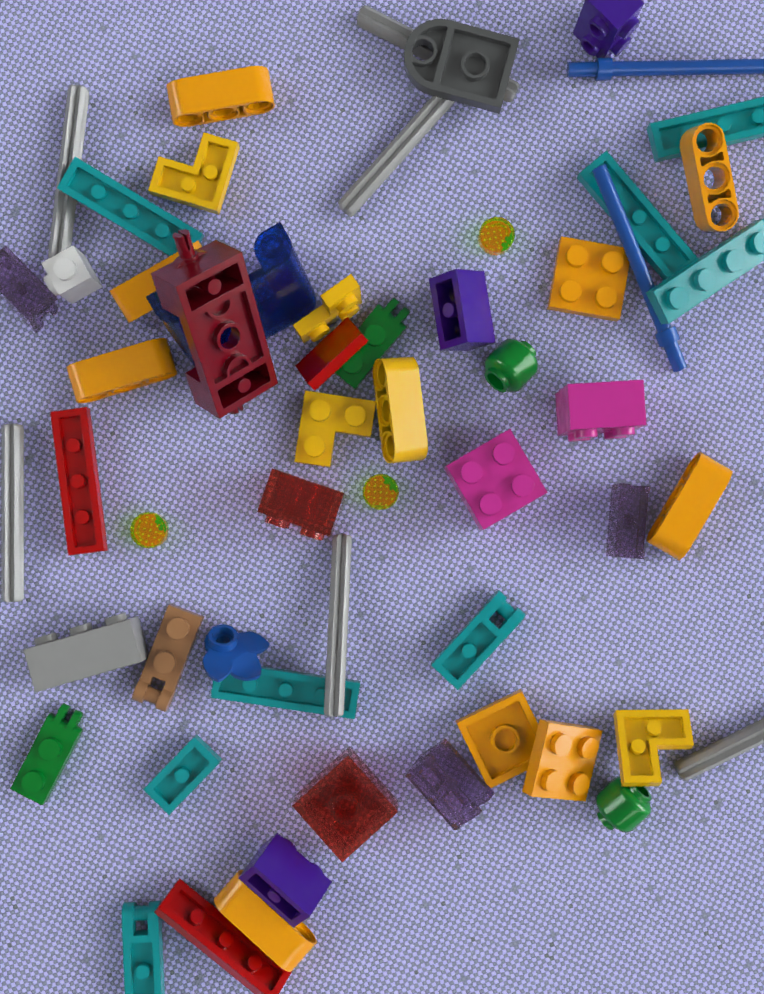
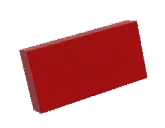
[295,317,368,390]

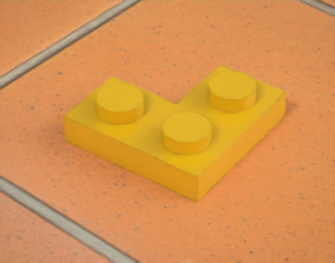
[148,132,240,215]
[293,274,362,343]
[294,391,376,468]
[613,709,694,787]

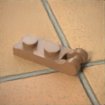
[132,604,205,712]

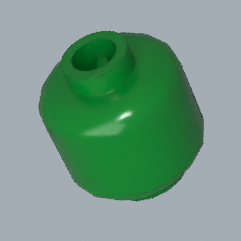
[484,339,538,393]
[596,776,652,833]

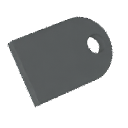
[404,19,520,114]

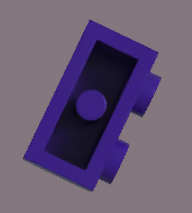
[573,0,644,58]
[429,269,496,351]
[239,833,332,928]

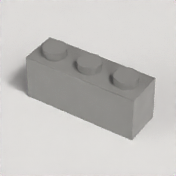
[23,612,149,692]

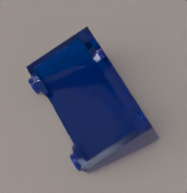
[146,222,317,366]

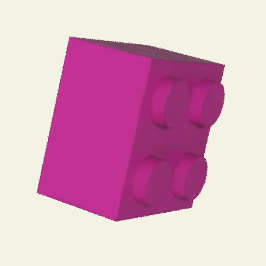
[555,380,647,442]
[444,429,548,530]

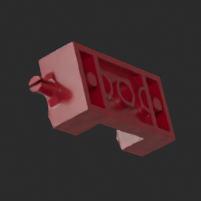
[151,229,278,419]

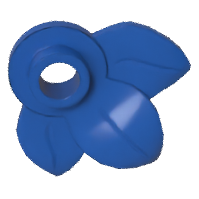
[202,624,270,682]

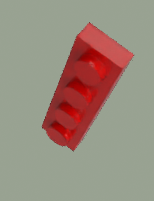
[50,407,108,556]
[154,879,293,994]

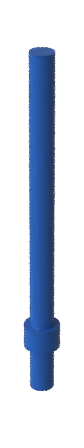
[567,57,764,81]
[592,164,687,372]

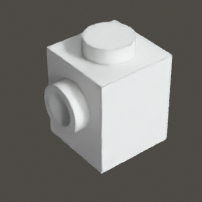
[41,245,103,304]

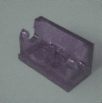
[0,245,58,333]
[606,483,650,559]
[405,738,494,831]

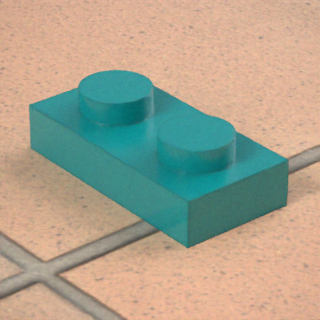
[143,734,222,815]

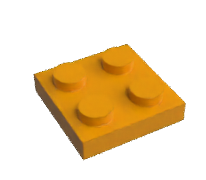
[547,236,630,322]
[456,689,538,789]
[522,719,603,802]

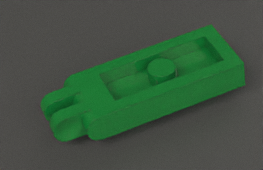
[334,298,411,390]
[10,703,83,805]

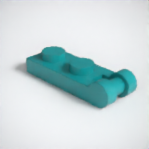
[430,590,526,690]
[122,900,165,994]

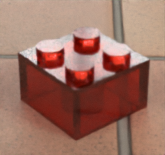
[257,468,347,541]
[292,746,398,862]

